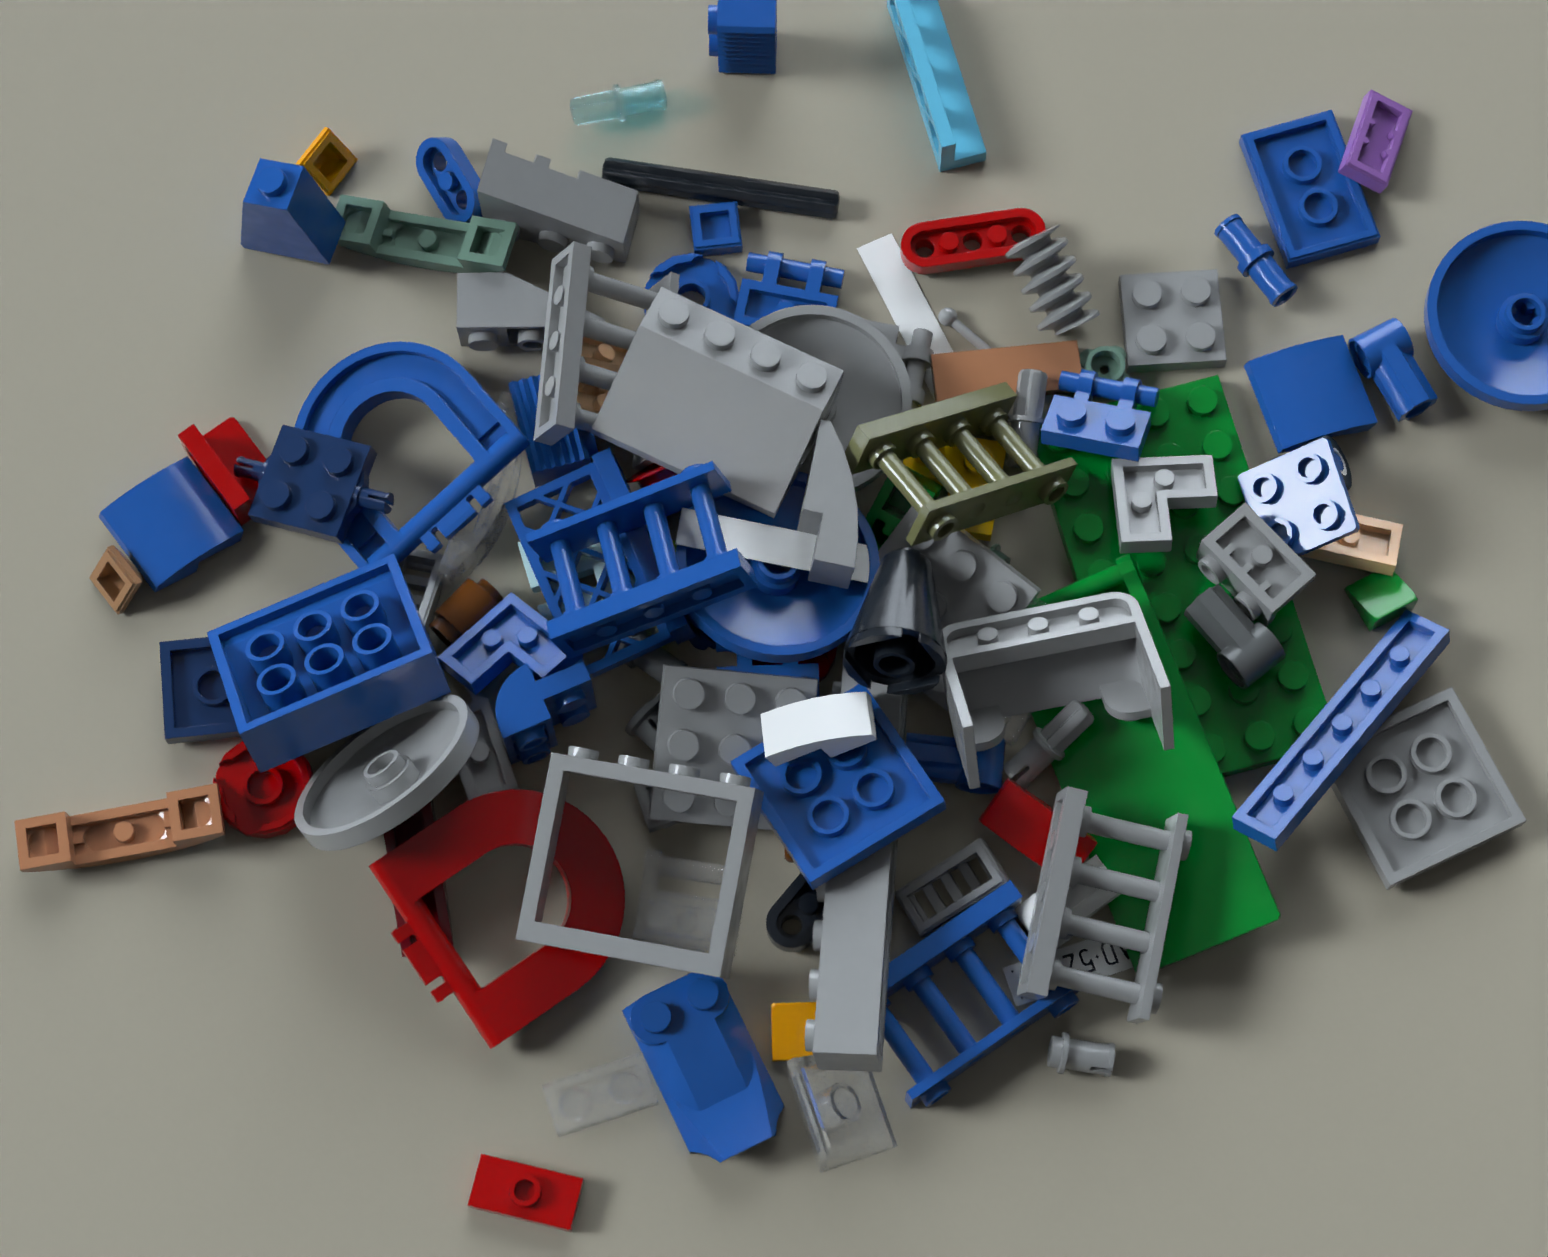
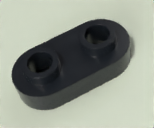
[766,873,824,952]

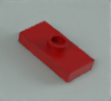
[468,1154,584,1232]

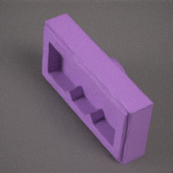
[1338,89,1413,194]

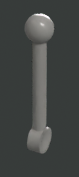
[938,308,991,350]

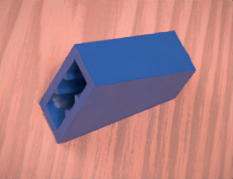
[241,158,346,265]

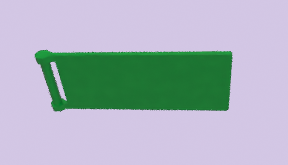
[1028,553,1281,973]

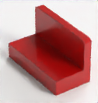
[177,417,267,526]

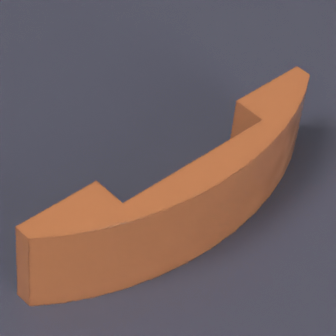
[14,783,225,872]

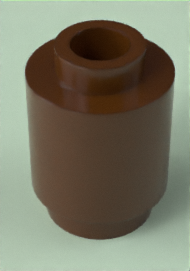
[429,578,503,647]

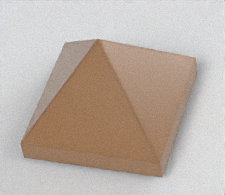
[89,545,142,615]

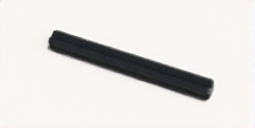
[601,157,840,219]

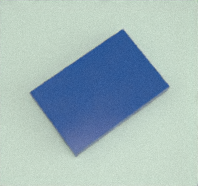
[1239,109,1381,269]

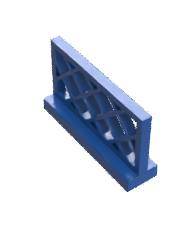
[504,447,696,679]

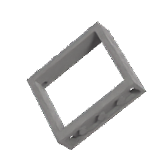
[516,746,764,979]

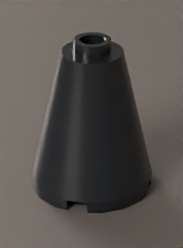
[842,547,947,695]

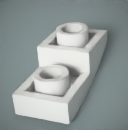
[760,692,877,767]

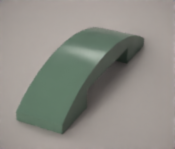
[336,194,520,273]

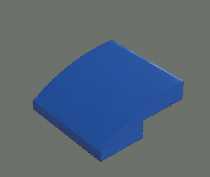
[1244,335,1378,454]
[99,456,244,592]

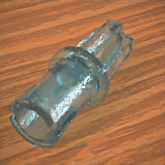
[570,79,667,126]

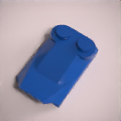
[622,972,784,1163]

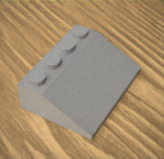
[591,287,844,518]

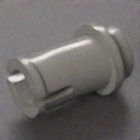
[1047,1032,1115,1077]

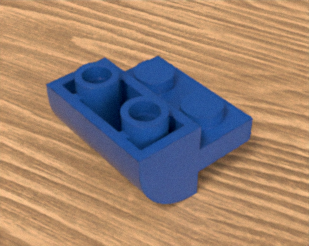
[495,662,597,765]

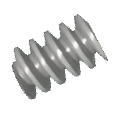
[1005,224,1100,335]

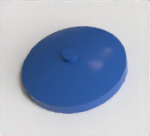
[1424,221,1548,411]
[675,471,880,663]

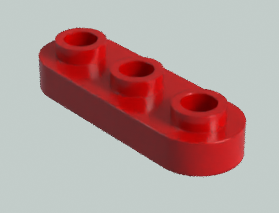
[900,208,1046,275]

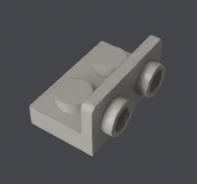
[1196,502,1316,627]

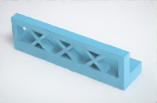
[887,0,987,172]

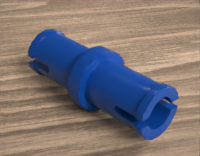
[1214,214,1298,307]

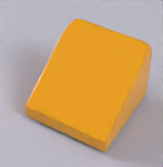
[771,1002,816,1062]

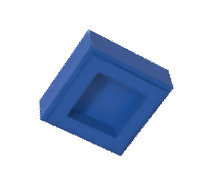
[689,201,743,256]

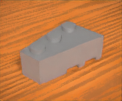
[477,138,640,263]

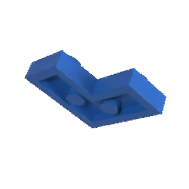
[438,592,583,695]

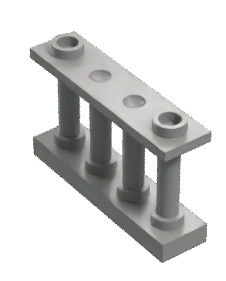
[534,241,680,471]
[1016,786,1192,1024]

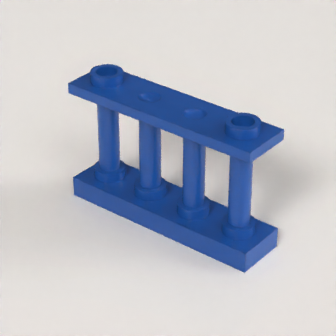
[525,461,758,659]
[884,880,1080,1108]

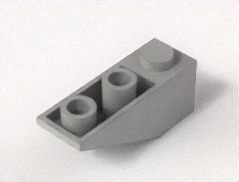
[456,272,605,351]

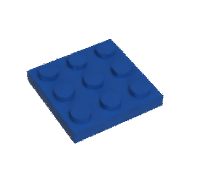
[730,684,947,890]

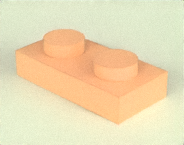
[1302,514,1403,576]

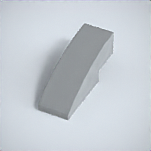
[797,419,858,589]

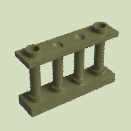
[845,382,1077,546]

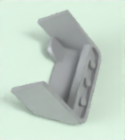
[942,592,1174,789]

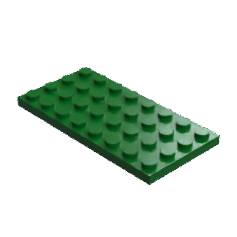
[1037,375,1327,777]

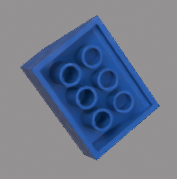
[207,553,451,773]

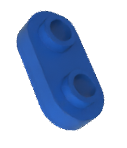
[416,137,482,223]

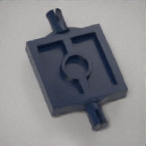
[234,425,394,544]

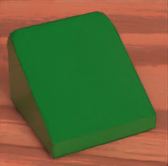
[1344,572,1418,631]

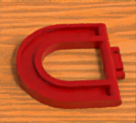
[368,789,625,1049]

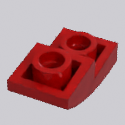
[979,778,1097,867]

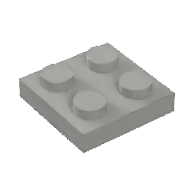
[1118,269,1227,373]

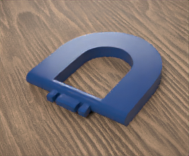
[295,341,531,568]

